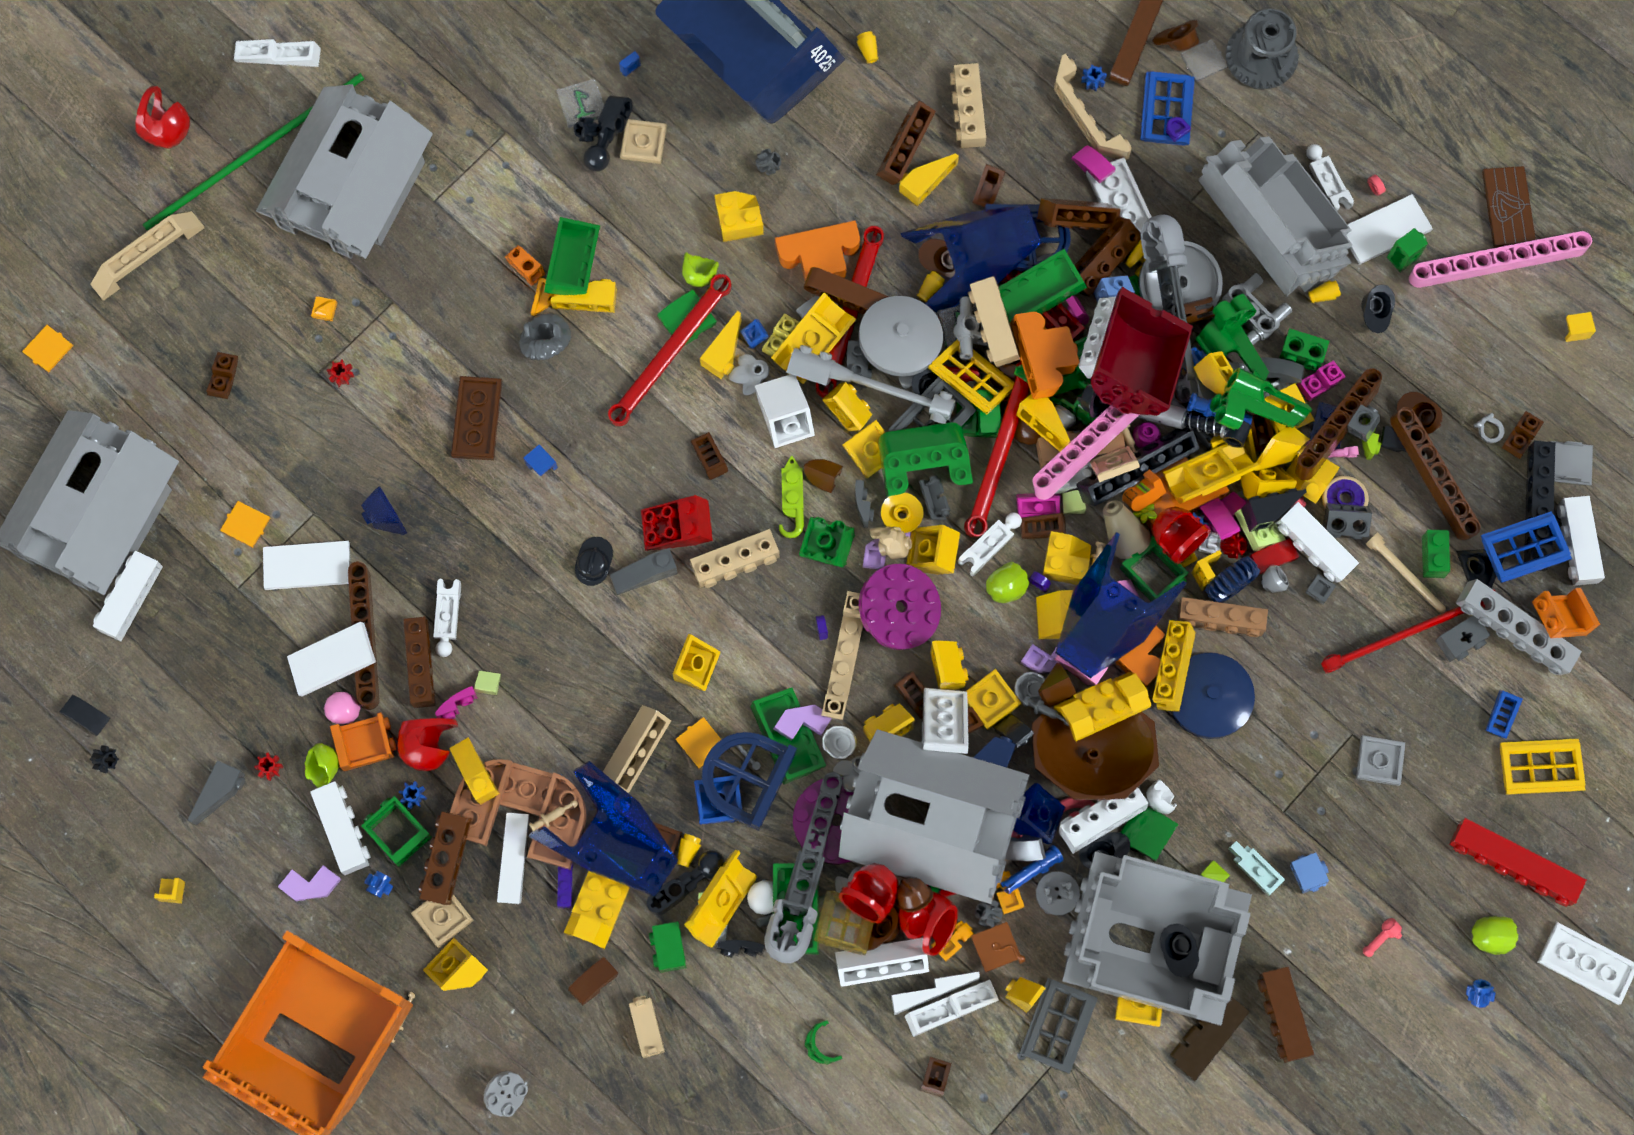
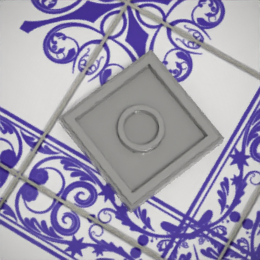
[1356,735,1406,786]

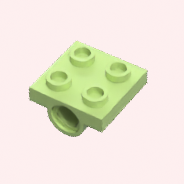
[1235,509,1286,552]

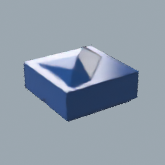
[619,51,641,76]
[740,319,769,348]

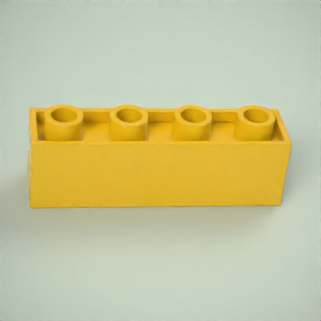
[1153,620,1196,712]

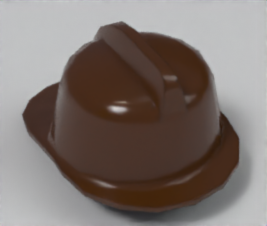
[1152,20,1199,51]
[918,238,967,278]
[1397,392,1442,434]
[895,877,933,912]
[854,907,900,951]

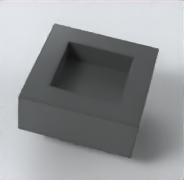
[1305,574,1336,604]

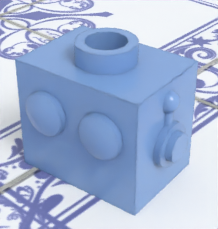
[1094,275,1135,303]
[1290,853,1329,894]

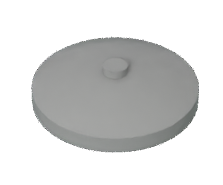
[1139,241,1223,316]
[859,296,943,376]

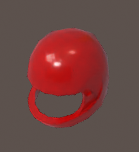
[135,86,190,149]
[1152,506,1211,564]
[397,718,458,771]
[839,863,898,923]
[899,892,958,956]

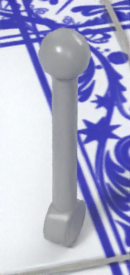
[736,745,761,771]

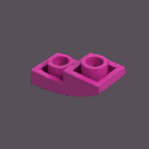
[1072,145,1116,184]
[1066,296,1089,325]
[1297,360,1346,402]
[1199,498,1241,540]
[435,686,477,719]

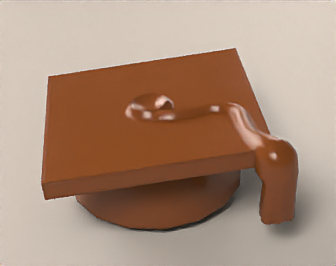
[971,922,1025,973]

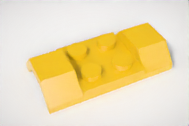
[771,293,856,384]
[1163,444,1260,504]
[1054,672,1151,741]
[684,850,757,947]
[564,851,638,949]

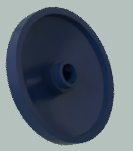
[1170,653,1255,739]

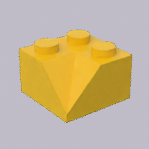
[715,191,764,242]
[1042,531,1091,586]

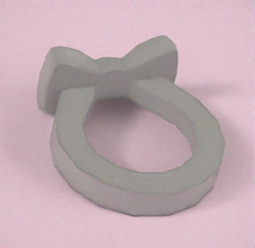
[1473,413,1504,443]

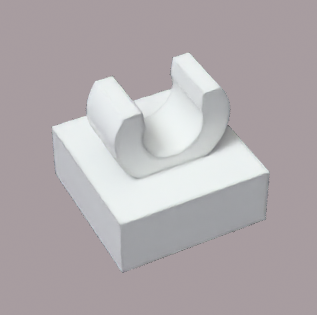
[1198,532,1221,555]

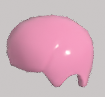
[324,692,360,724]

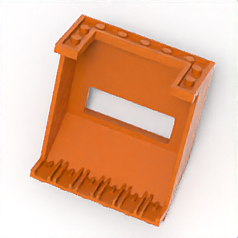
[203,931,413,1135]

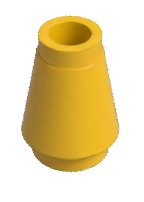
[856,31,878,64]
[916,271,945,303]
[1308,280,1341,303]
[676,833,701,867]

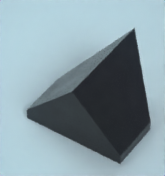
[1456,549,1505,589]

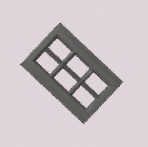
[888,377,976,432]
[1019,978,1098,1074]

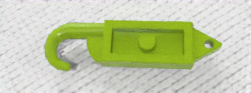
[778,456,804,538]

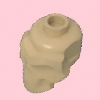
[870,527,912,559]

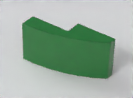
[976,390,1001,433]

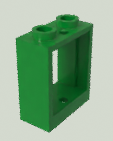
[1120,536,1189,605]
[361,796,432,867]

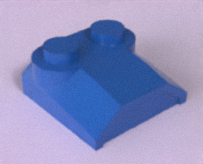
[694,775,742,825]

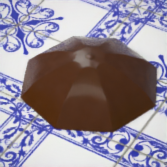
[1032,692,1159,800]

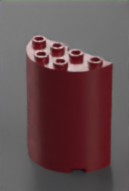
[1091,287,1193,416]

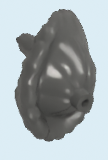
[519,312,571,360]

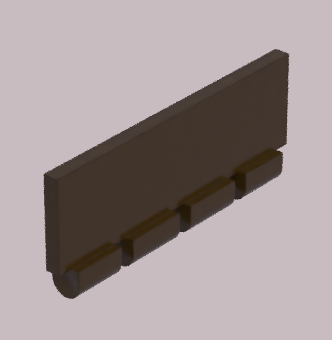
[1170,996,1250,1082]

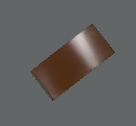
[206,352,238,399]
[1502,411,1544,459]
[568,957,618,1006]

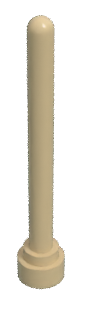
[1366,532,1446,613]

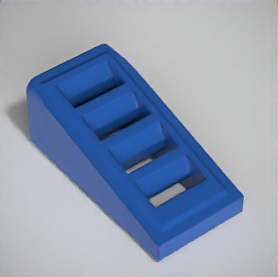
[1486,690,1523,739]

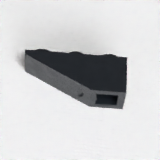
[1241,488,1307,532]

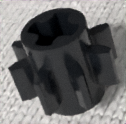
[574,117,599,142]
[89,745,119,773]

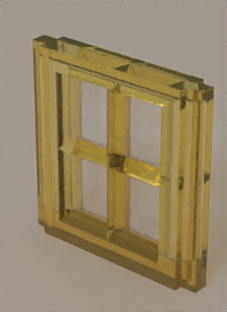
[814,890,873,955]

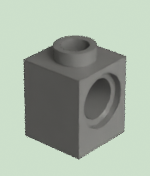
[1347,405,1380,442]

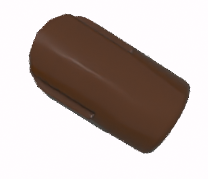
[1175,296,1215,324]

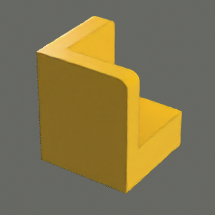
[1565,312,1596,342]
[154,878,185,904]

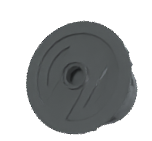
[1226,8,1299,89]

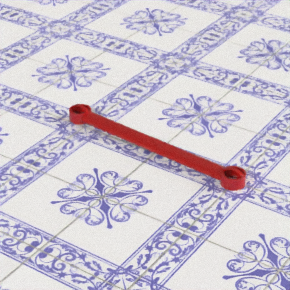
[816,226,884,398]
[608,274,732,426]
[964,361,1030,537]
[1321,589,1496,674]

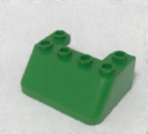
[878,422,973,496]

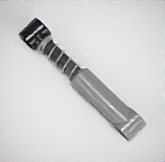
[1138,405,1251,448]

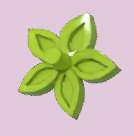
[1133,504,1157,523]

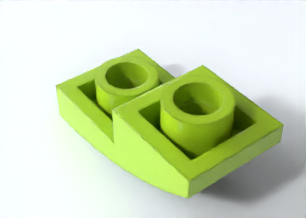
[1361,418,1381,460]

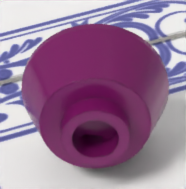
[1132,422,1161,448]

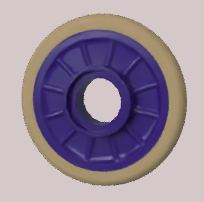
[1322,476,1369,520]

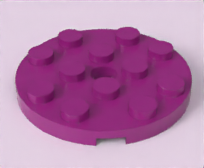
[859,564,941,650]
[793,777,854,865]

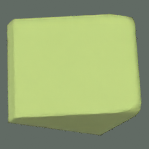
[1062,490,1086,514]
[474,671,501,695]

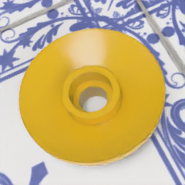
[881,493,923,533]

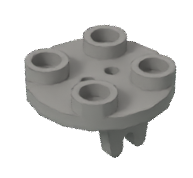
[1036,871,1080,916]
[484,1071,528,1117]

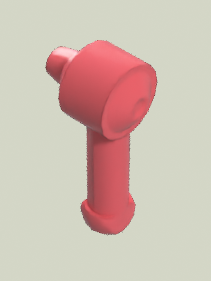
[1363,918,1402,957]

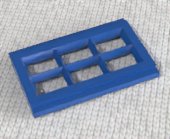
[1140,71,1195,146]
[1481,511,1572,583]

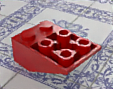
[641,495,713,551]

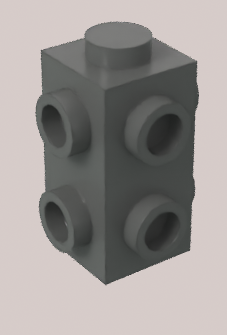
[846,341,872,390]

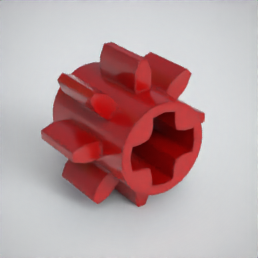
[327,359,354,387]
[1220,532,1247,559]
[254,752,283,781]

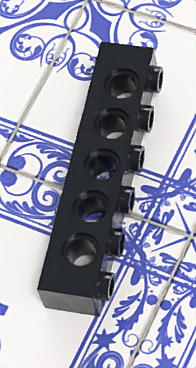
[1076,428,1200,506]
[1524,440,1556,571]

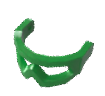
[805,1020,843,1065]

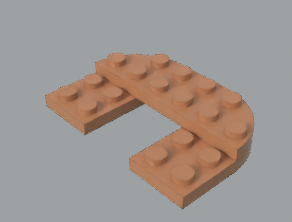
[445,759,587,870]

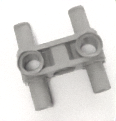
[1210,273,1292,345]
[953,297,1011,364]

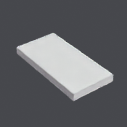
[1086,157,1151,233]
[1346,194,1433,265]
[263,541,350,590]
[287,622,376,696]
[923,688,968,754]
[1537,922,1634,1005]

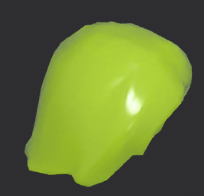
[682,252,719,288]
[986,562,1029,603]
[304,743,339,788]
[1472,916,1518,955]

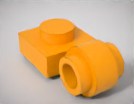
[996,871,1025,915]
[931,921,974,962]

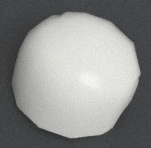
[822,726,857,759]
[1146,779,1177,814]
[747,880,773,915]

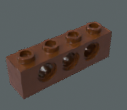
[876,100,936,185]
[404,616,436,709]
[419,812,472,905]

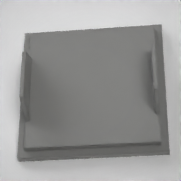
[1550,441,1593,486]

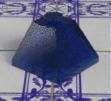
[361,486,407,535]
[1013,783,1065,844]

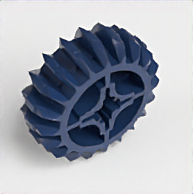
[1205,556,1260,603]

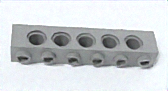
[1456,579,1582,675]

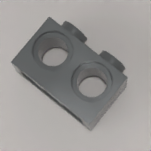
[1323,503,1372,539]

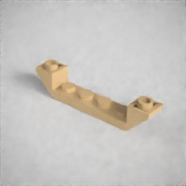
[1054,54,1131,160]
[90,211,205,301]
[821,591,863,720]

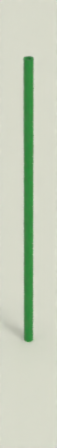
[142,73,365,231]

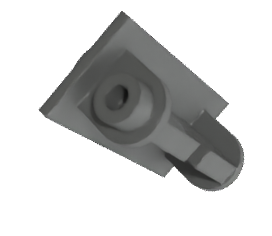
[919,475,951,520]

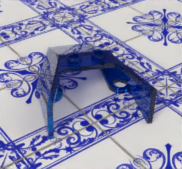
[900,205,1042,314]
[1055,532,1187,679]
[529,761,678,896]

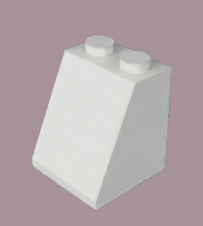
[755,374,815,448]

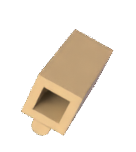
[629,996,665,1058]

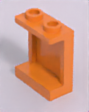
[1532,588,1600,638]
[330,712,397,771]

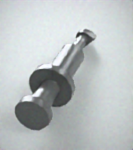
[1023,696,1069,726]

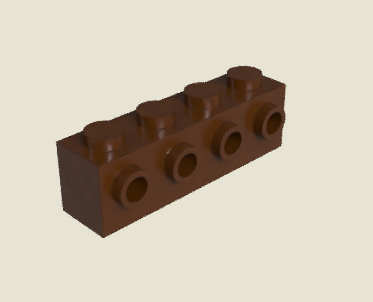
[1037,198,1121,230]
[1074,216,1141,297]
[1257,967,1314,1063]

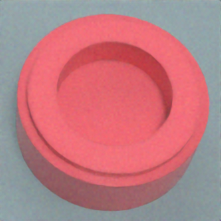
[1367,174,1386,196]

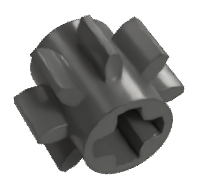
[756,148,781,176]
[975,900,1002,927]

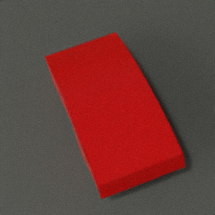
[1249,539,1299,575]

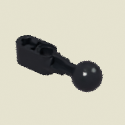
[584,96,633,172]
[647,850,725,916]

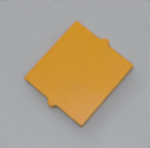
[22,325,73,373]
[220,501,270,548]
[675,717,722,769]

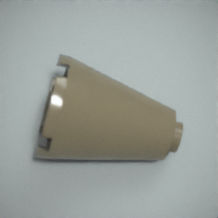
[1103,500,1151,559]

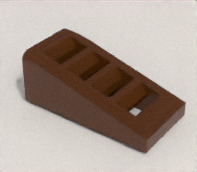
[691,432,728,480]
[1021,513,1066,539]
[893,671,925,719]

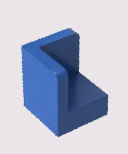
[523,444,558,476]

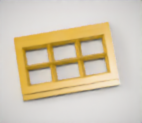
[928,339,1015,414]
[1500,739,1585,795]

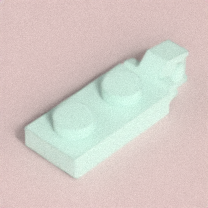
[1228,841,1285,896]

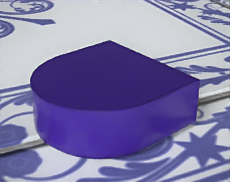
[1166,117,1191,142]
[1029,572,1051,593]
[815,615,828,640]

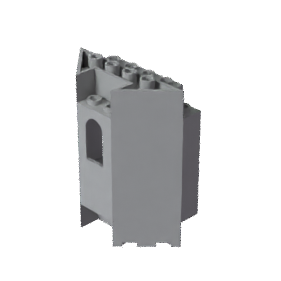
[256,84,433,259]
[1199,136,1353,297]
[0,410,179,595]
[839,729,1029,904]
[1063,851,1252,1025]

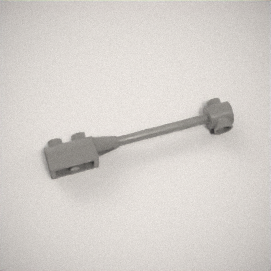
[786,345,956,424]

